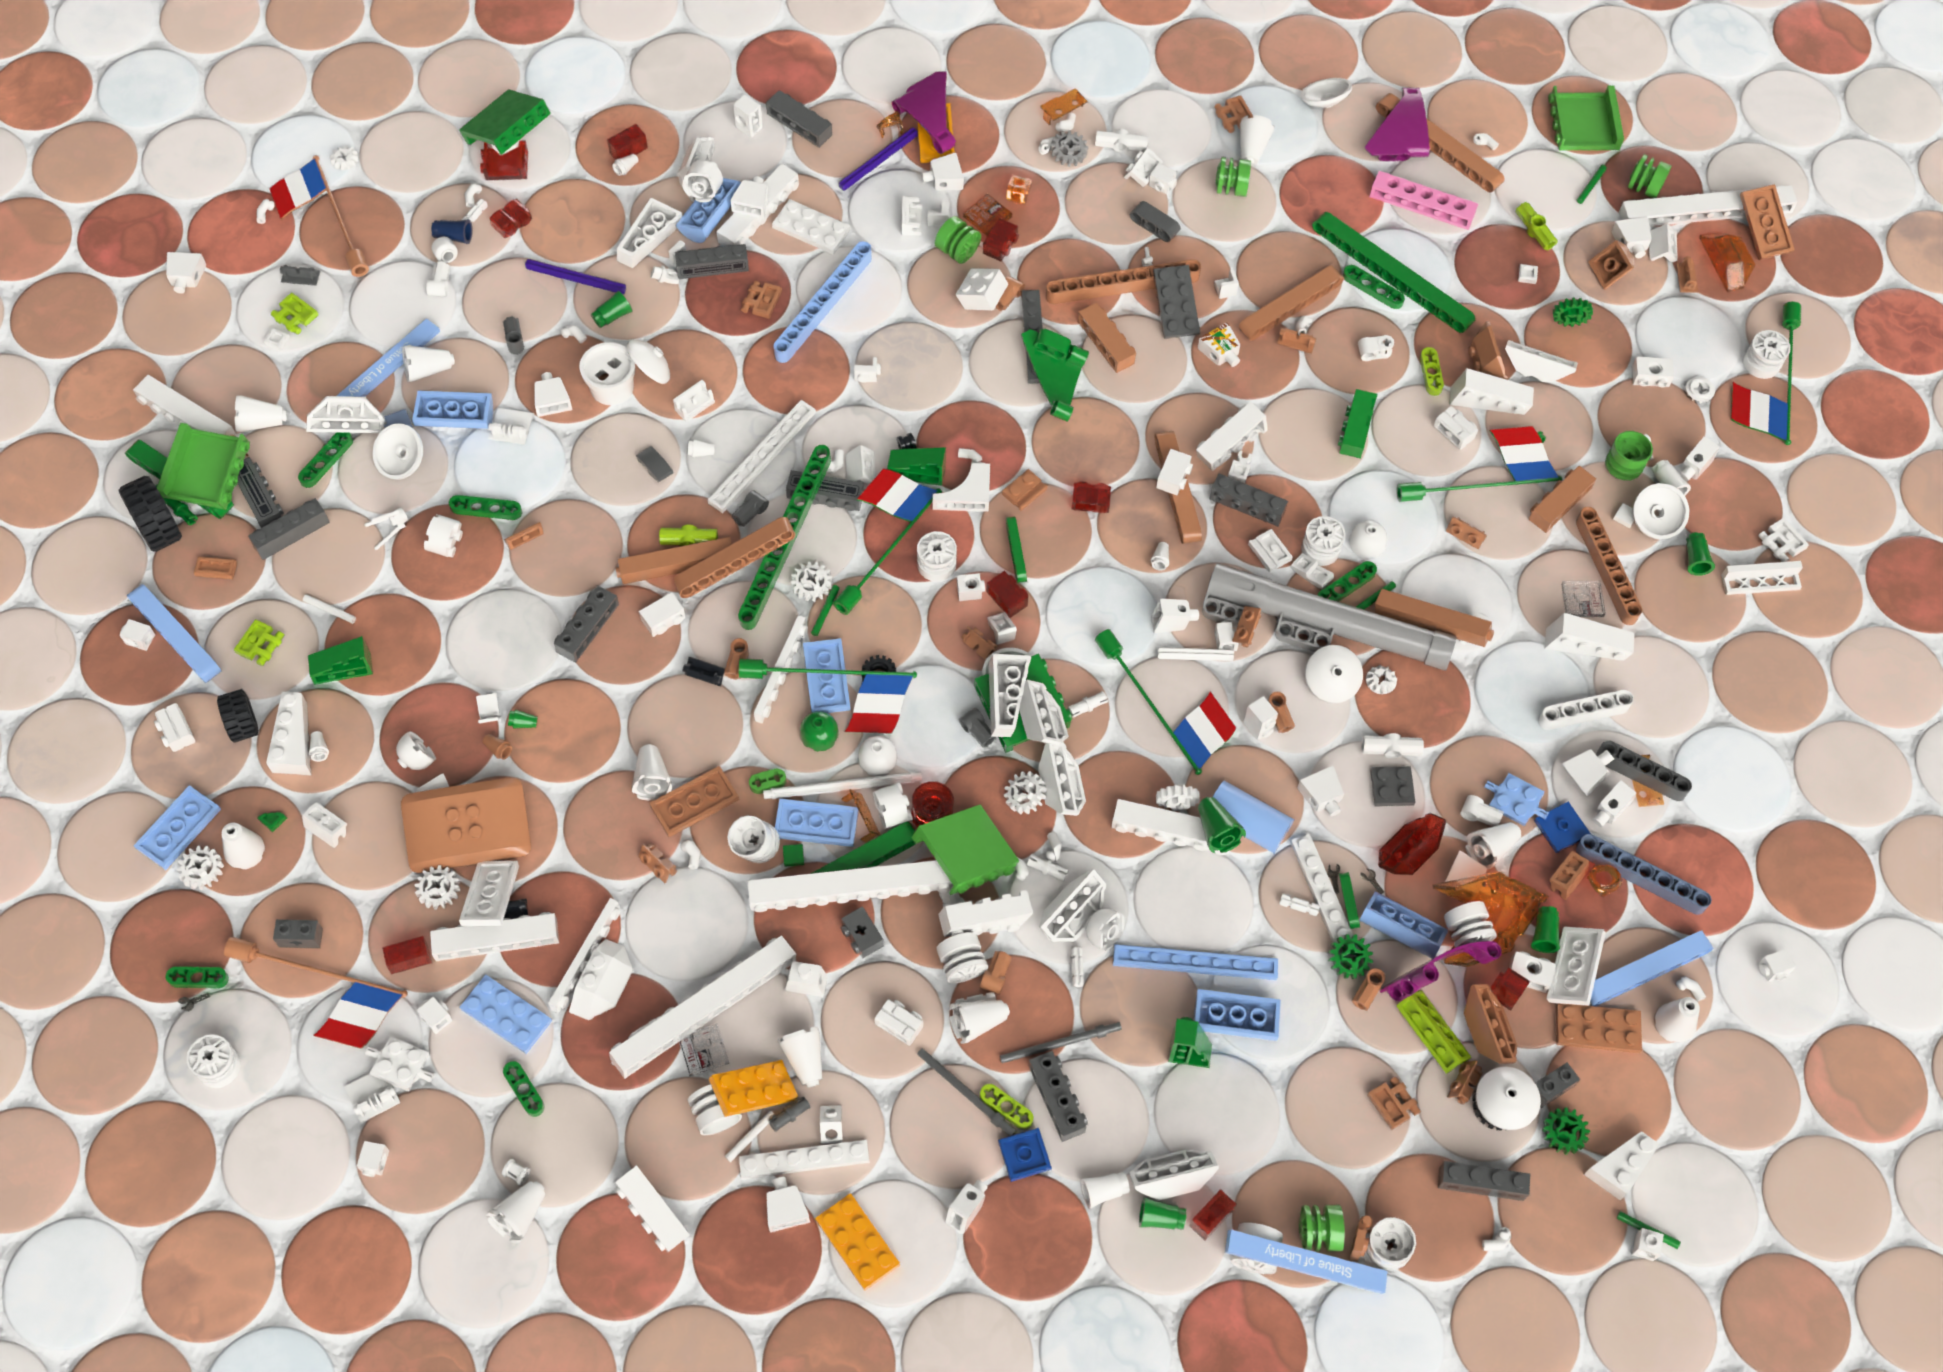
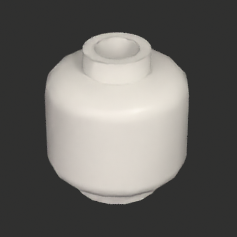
[432,237,458,263]

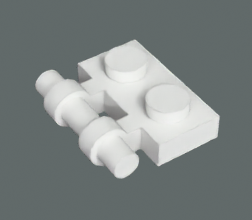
[1758,518,1809,562]

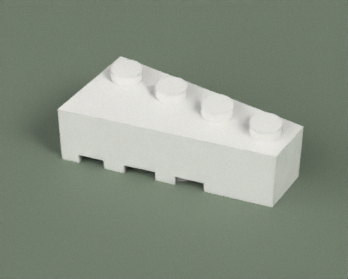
[617,198,682,268]
[1449,368,1534,415]
[1196,401,1268,471]
[1545,613,1634,661]
[989,654,1031,737]
[266,692,312,775]
[938,890,1033,937]
[614,1165,689,1252]

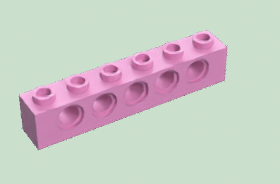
[1370,171,1478,230]

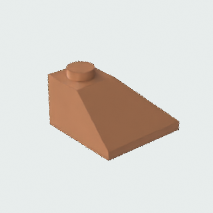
[1588,240,1634,289]

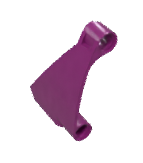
[892,71,956,154]
[1364,87,1430,161]
[1379,941,1501,1001]

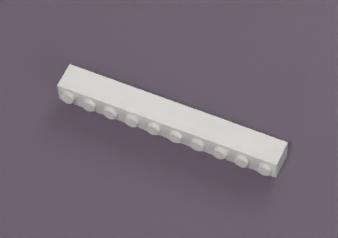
[1619,185,1798,226]
[748,860,953,912]
[609,935,796,1079]

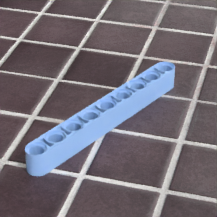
[774,242,872,363]

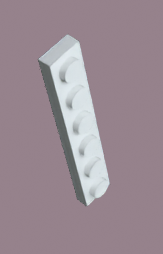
[754,615,808,723]
[1290,834,1353,949]
[548,898,620,1013]
[739,1140,869,1179]

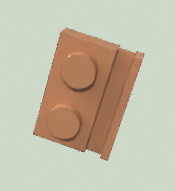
[1002,469,1048,511]

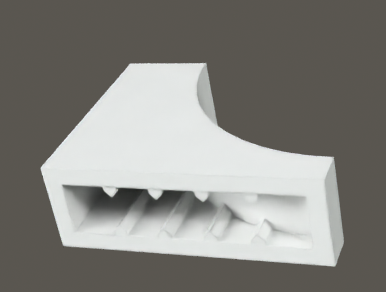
[933,462,990,512]

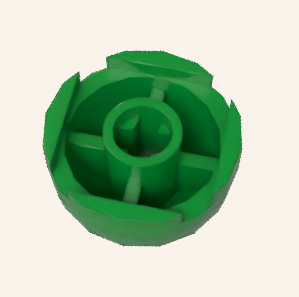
[799,711,839,752]

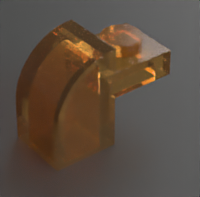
[1007,175,1032,205]

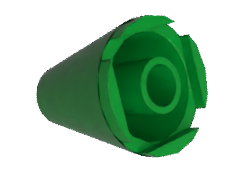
[1198,797,1246,853]

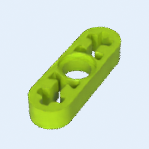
[1420,347,1444,396]
[980,1084,1034,1130]

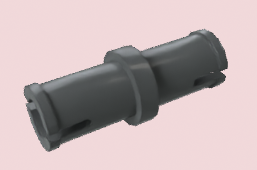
[768,1097,811,1132]

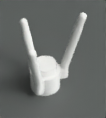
[364,508,408,550]

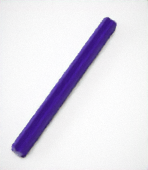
[838,128,918,191]
[525,259,626,294]

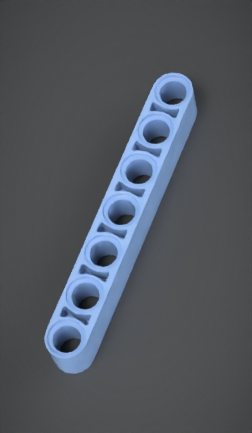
[127,584,222,683]
[1590,931,1714,1006]

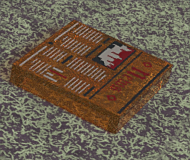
[963,193,1012,237]

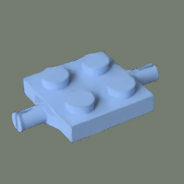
[1484,773,1549,826]

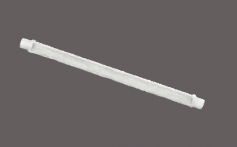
[763,772,922,800]

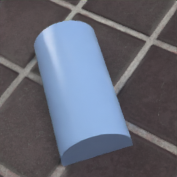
[676,178,741,243]
[412,391,493,429]
[1213,780,1294,854]
[1359,891,1448,959]
[1193,989,1281,1041]

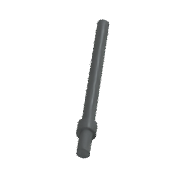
[1000,1022,1122,1063]
[917,1048,1017,1136]

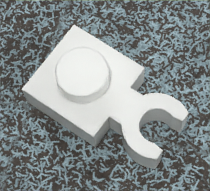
[1228,450,1252,483]

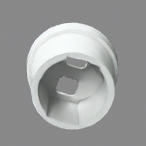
[580,342,635,405]

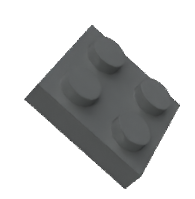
[1370,766,1415,806]

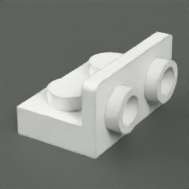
[1124,148,1163,187]

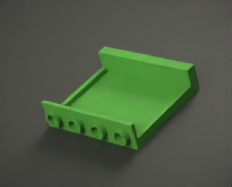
[1548,85,1624,150]
[157,422,250,510]
[912,804,1019,895]

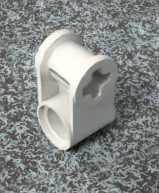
[1358,335,1394,361]

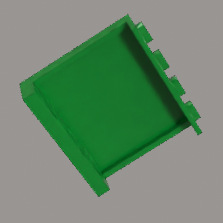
[459,89,551,155]
[974,653,1072,753]

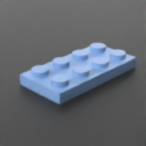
[803,638,851,713]
[134,785,221,870]
[775,799,859,847]
[459,974,552,1054]

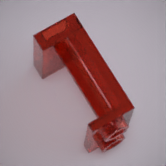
[480,141,528,181]

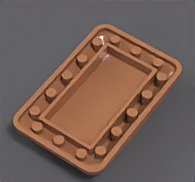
[401,778,531,873]

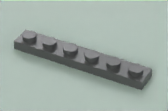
[1022,290,1043,384]

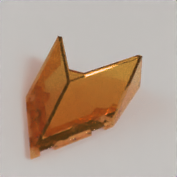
[1432,872,1549,967]

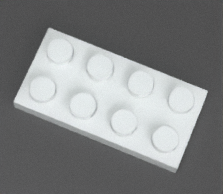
[772,199,851,255]
[459,861,519,926]
[1547,927,1606,1006]

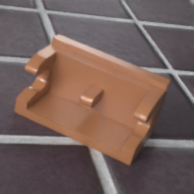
[1550,851,1589,900]

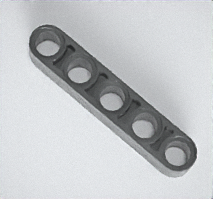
[1596,741,1692,801]

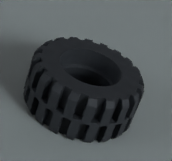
[118,476,182,552]

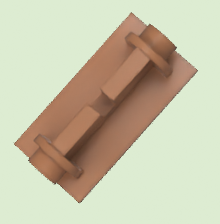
[1676,256,1698,293]
[1277,327,1316,354]
[1446,517,1487,550]
[1232,606,1261,648]
[961,626,998,661]
[638,843,677,883]
[1447,1060,1482,1105]

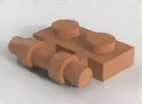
[1214,95,1253,133]
[741,281,782,319]
[1367,1076,1421,1130]
[1349,1216,1373,1262]

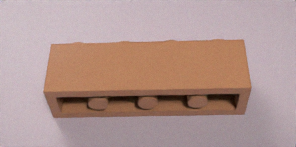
[1078,303,1136,373]
[1528,466,1596,533]

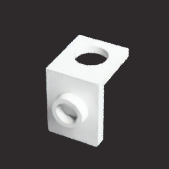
[476,693,500,723]
[820,1105,842,1144]

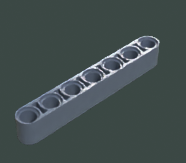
[1576,834,1712,915]

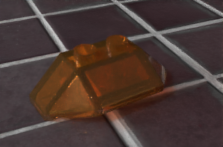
[1699,232,1756,292]

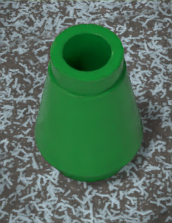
[508,709,538,729]

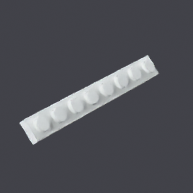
[708,400,816,513]

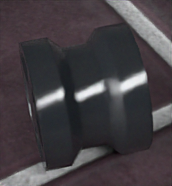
[896,433,917,449]

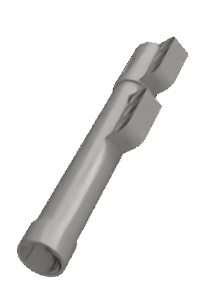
[1202,563,1457,671]

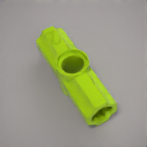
[1515,202,1558,250]
[659,525,718,547]

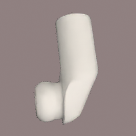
[827,449,844,473]
[1046,832,1061,862]
[681,840,701,869]
[1676,976,1706,1002]

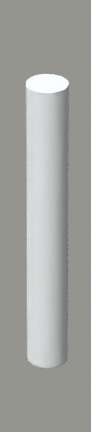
[303,594,356,624]
[725,1110,776,1162]

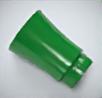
[591,291,632,328]
[1686,532,1715,576]
[1531,906,1560,953]
[1139,1197,1186,1230]

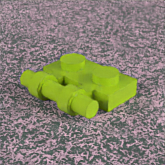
[271,293,319,335]
[234,619,284,666]

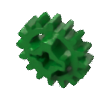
[1553,297,1593,327]
[1328,934,1373,979]
[1542,1107,1590,1155]

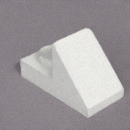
[987,612,1017,645]

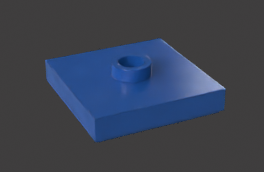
[1534,801,1591,853]
[998,1128,1052,1182]

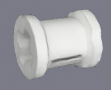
[502,1159,531,1186]

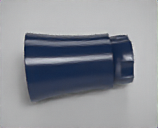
[431,219,473,244]

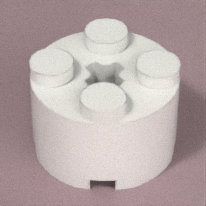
[682,161,723,202]
[424,514,463,557]
[873,783,912,829]

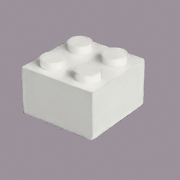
[956,268,1008,310]

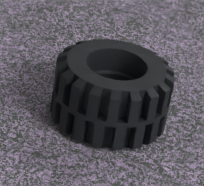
[217,689,259,743]

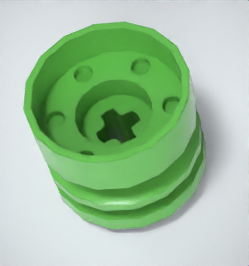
[1628,154,1672,199]
[1215,157,1251,197]
[935,216,981,264]
[1605,431,1653,480]
[1299,1205,1345,1252]

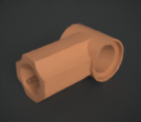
[996,276,1025,311]
[724,638,749,680]
[1268,692,1295,733]
[980,951,1012,995]
[1351,968,1385,1011]

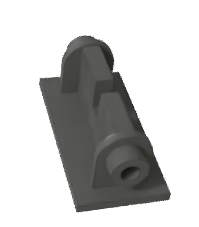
[280,265,320,286]

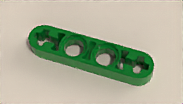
[1343,265,1405,309]
[298,432,353,488]
[449,495,522,520]
[1006,517,1027,583]
[1317,561,1377,602]

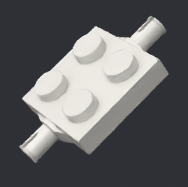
[365,1036,434,1092]

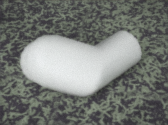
[1055,113,1076,132]
[1473,133,1499,150]
[1039,136,1055,155]
[465,183,482,207]
[256,199,274,224]
[1295,315,1312,336]
[561,325,587,344]
[958,448,982,463]
[1015,857,1029,880]
[1482,1227,1511,1251]

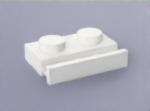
[1248,529,1293,573]

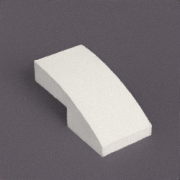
[1291,553,1334,590]

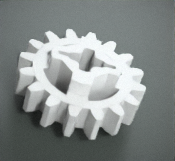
[791,562,832,602]
[1004,771,1047,815]
[1156,784,1200,811]
[177,846,224,890]
[415,865,461,910]

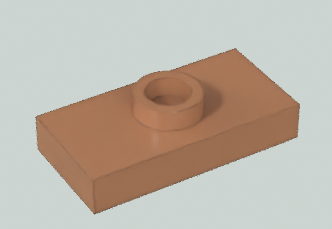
[194,557,237,580]

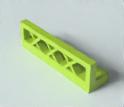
[1397,990,1472,1074]

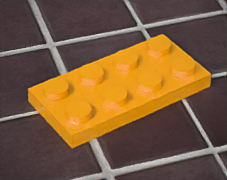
[917,103,954,163]
[709,1060,798,1117]
[815,1193,900,1291]

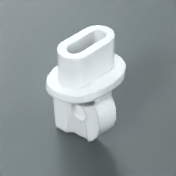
[651,265,679,284]

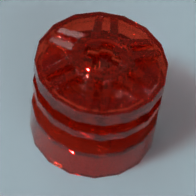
[911,781,954,828]

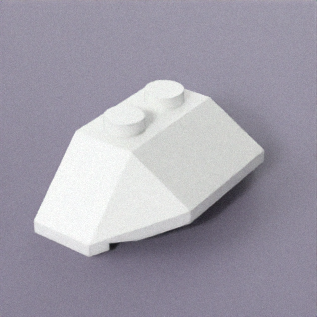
[677,137,715,202]
[1505,340,1578,382]
[307,396,384,433]
[1020,680,1069,745]
[1038,742,1086,816]
[1039,869,1106,942]
[569,939,633,1020]
[1129,1150,1219,1201]

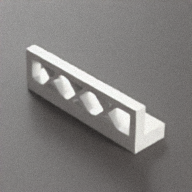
[1721,561,1803,595]

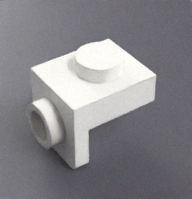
[854,357,881,382]

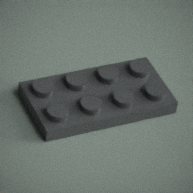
[1153,265,1200,339]

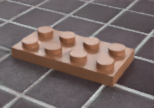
[1740,184,1795,260]
[649,766,739,837]
[1556,1003,1642,1053]

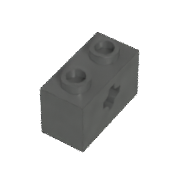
[840,906,884,958]
[273,919,323,949]
[1535,1062,1580,1108]

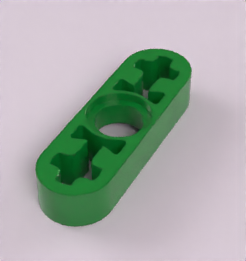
[1339,872,1360,929]
[165,967,229,988]
[503,1061,545,1117]

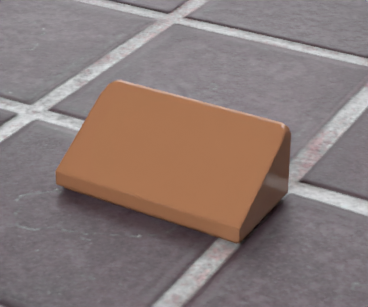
[504,522,544,550]

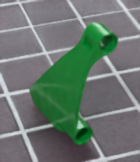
[1021,329,1089,422]

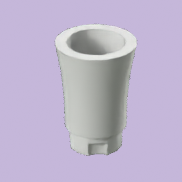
[1652,460,1691,496]
[1080,1172,1130,1209]

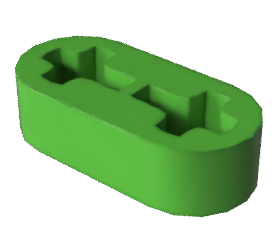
[749,769,786,794]

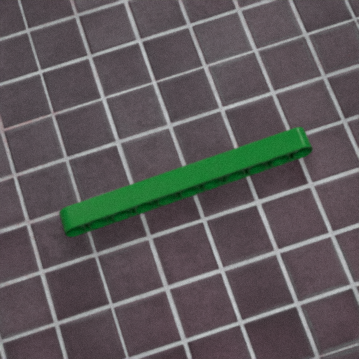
[1312,212,1476,333]
[738,445,831,630]

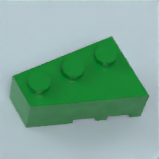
[1337,389,1378,459]
[887,447,946,486]
[308,636,373,685]
[1168,1017,1212,1068]

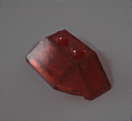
[1378,813,1446,875]

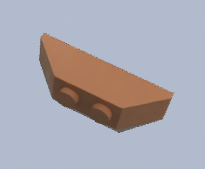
[1468,321,1508,380]
[1464,984,1517,1064]

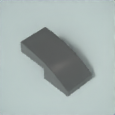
[636,446,674,483]

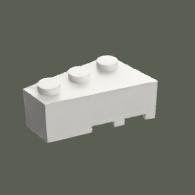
[1584,1131,1660,1201]

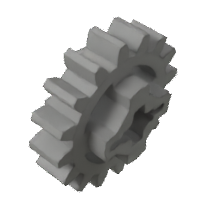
[1050,130,1088,167]

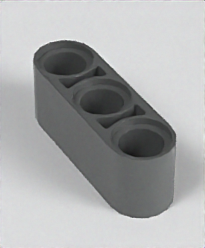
[1130,201,1181,242]

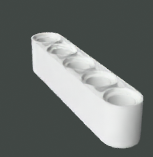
[1538,690,1634,730]

